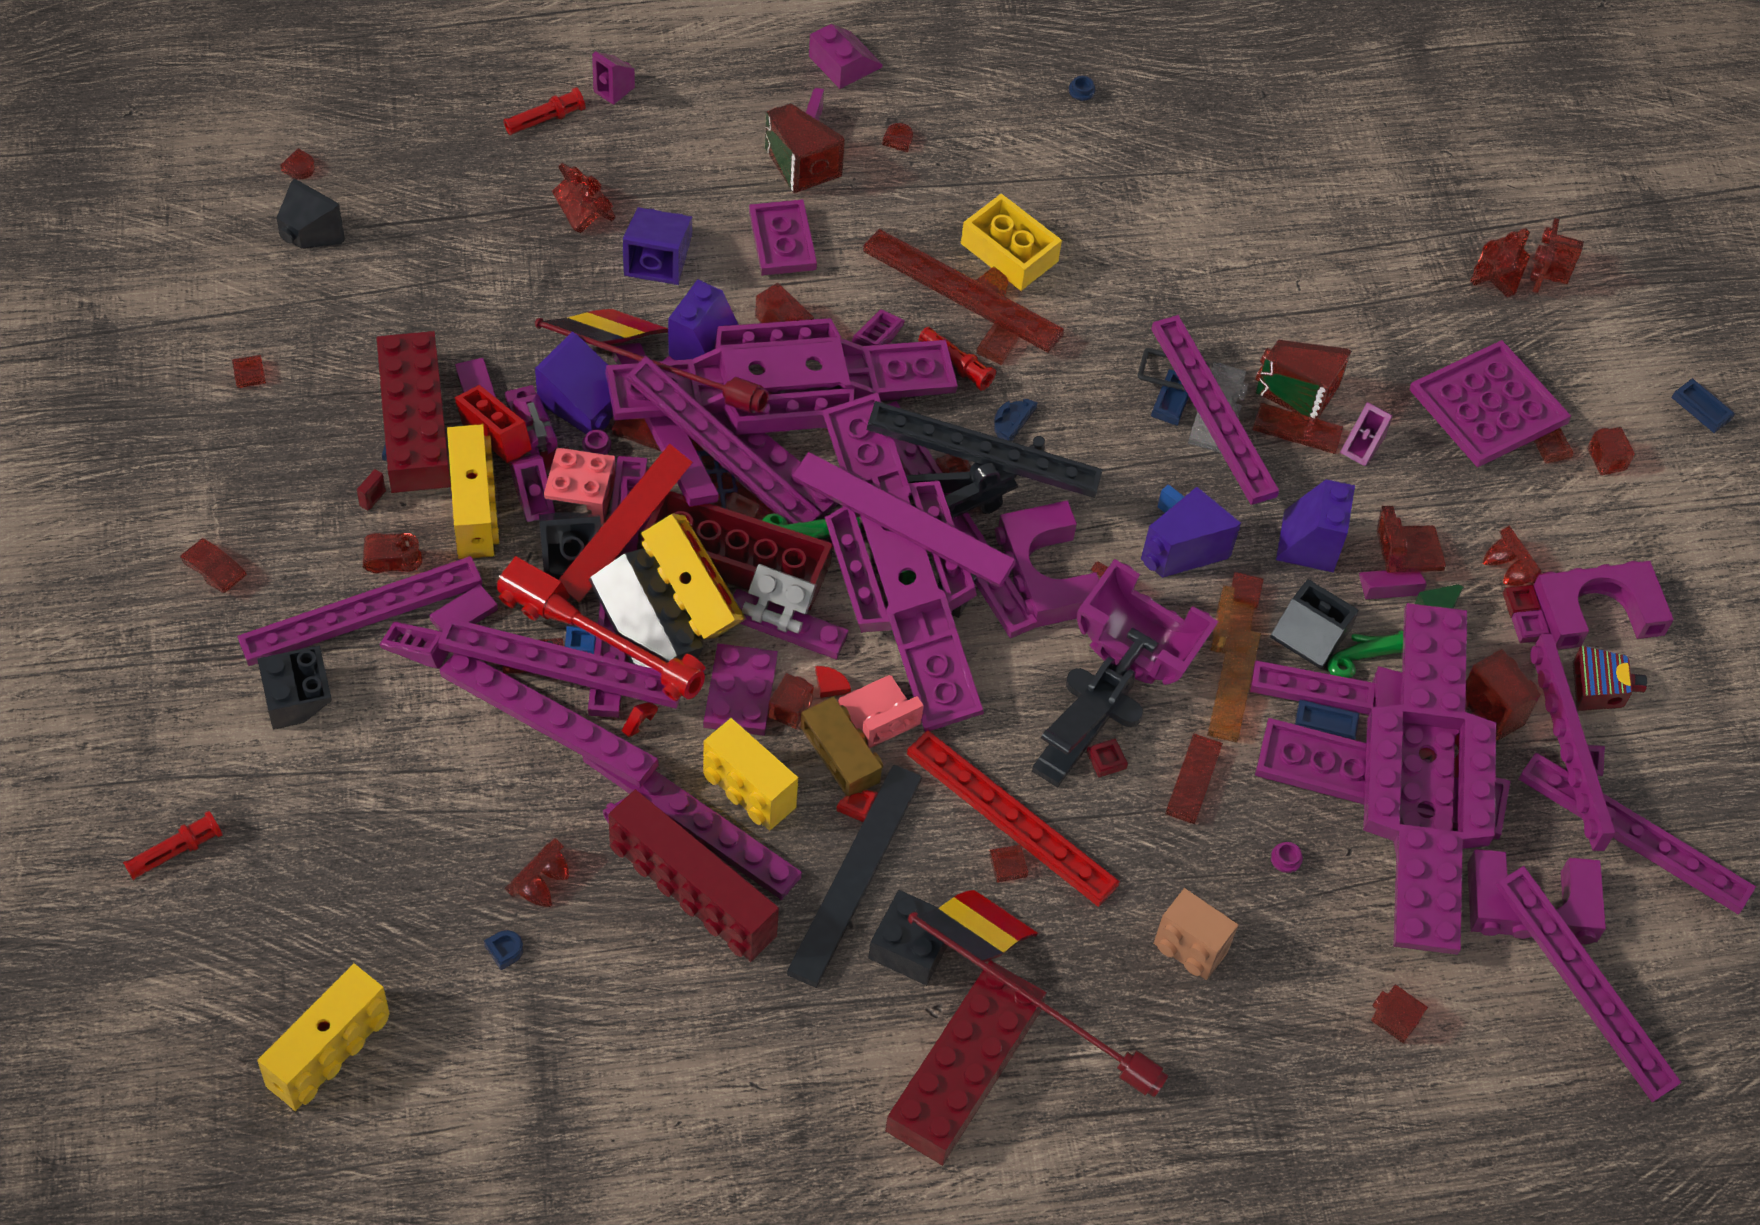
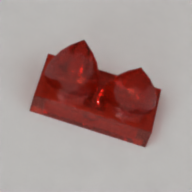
[1482,525,1542,586]
[504,838,569,907]

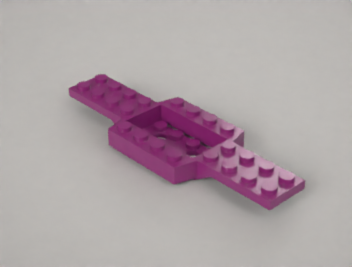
[606,318,958,435]
[822,392,984,731]
[1363,603,1496,955]

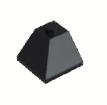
[276,178,345,249]
[539,512,601,579]

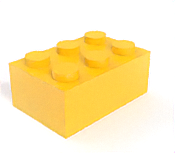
[961,193,1062,291]
[703,718,798,831]

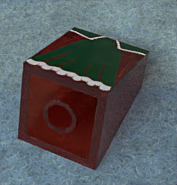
[765,103,845,193]
[1255,340,1352,423]

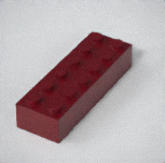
[376,331,451,493]
[642,491,833,610]
[608,789,779,962]
[885,960,1047,1166]

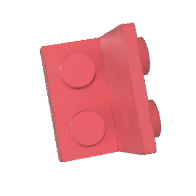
[544,448,616,524]
[838,675,924,749]

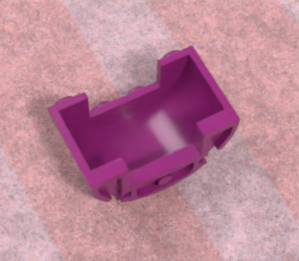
[1077,559,1218,685]

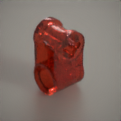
[362,533,423,573]

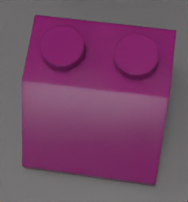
[809,24,882,89]

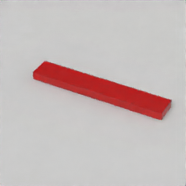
[559,443,693,603]

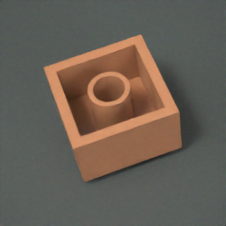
[1153,888,1238,980]

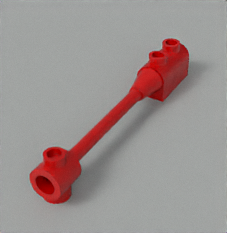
[497,556,706,701]

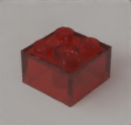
[1466,649,1541,741]

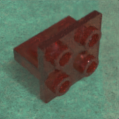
[552,163,616,233]
[1530,218,1584,293]
[1470,228,1530,298]

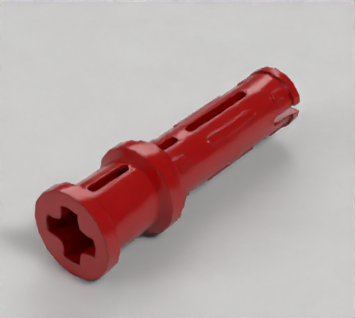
[503,87,586,136]
[918,326,996,391]
[123,811,223,880]

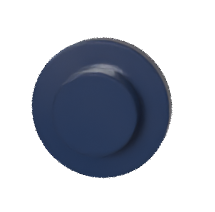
[1069,76,1095,101]

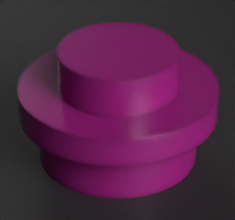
[582,430,611,455]
[1271,842,1303,873]

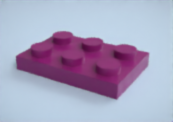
[749,199,817,276]
[703,643,778,736]

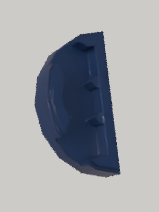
[994,399,1038,442]

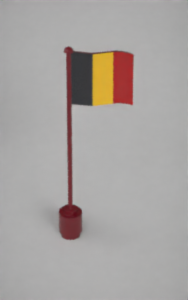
[535,309,769,414]
[908,890,1169,1097]

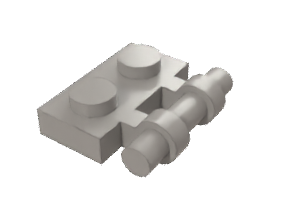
[742,564,817,634]

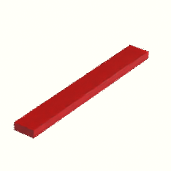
[906,730,1120,907]

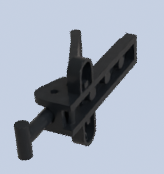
[906,436,1046,519]
[1032,627,1159,788]

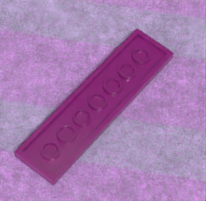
[1255,718,1511,840]

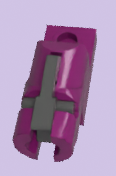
[505,385,558,455]

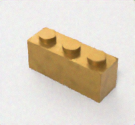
[801,696,883,796]

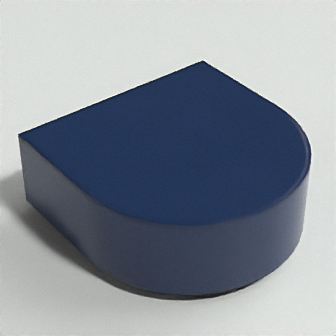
[484,930,523,970]

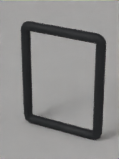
[1137,348,1210,391]

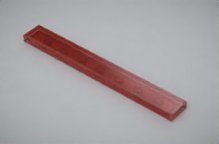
[863,229,1064,353]

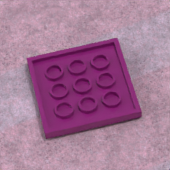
[1409,340,1571,468]

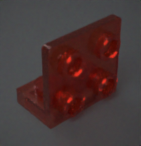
[1376,506,1446,573]

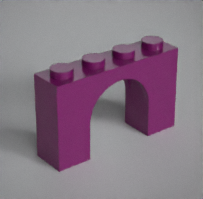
[995,500,1099,628]
[1534,561,1674,650]
[1467,849,1606,944]

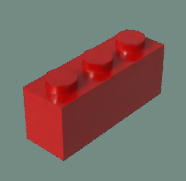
[455,385,532,463]

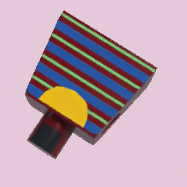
[1572,646,1647,711]

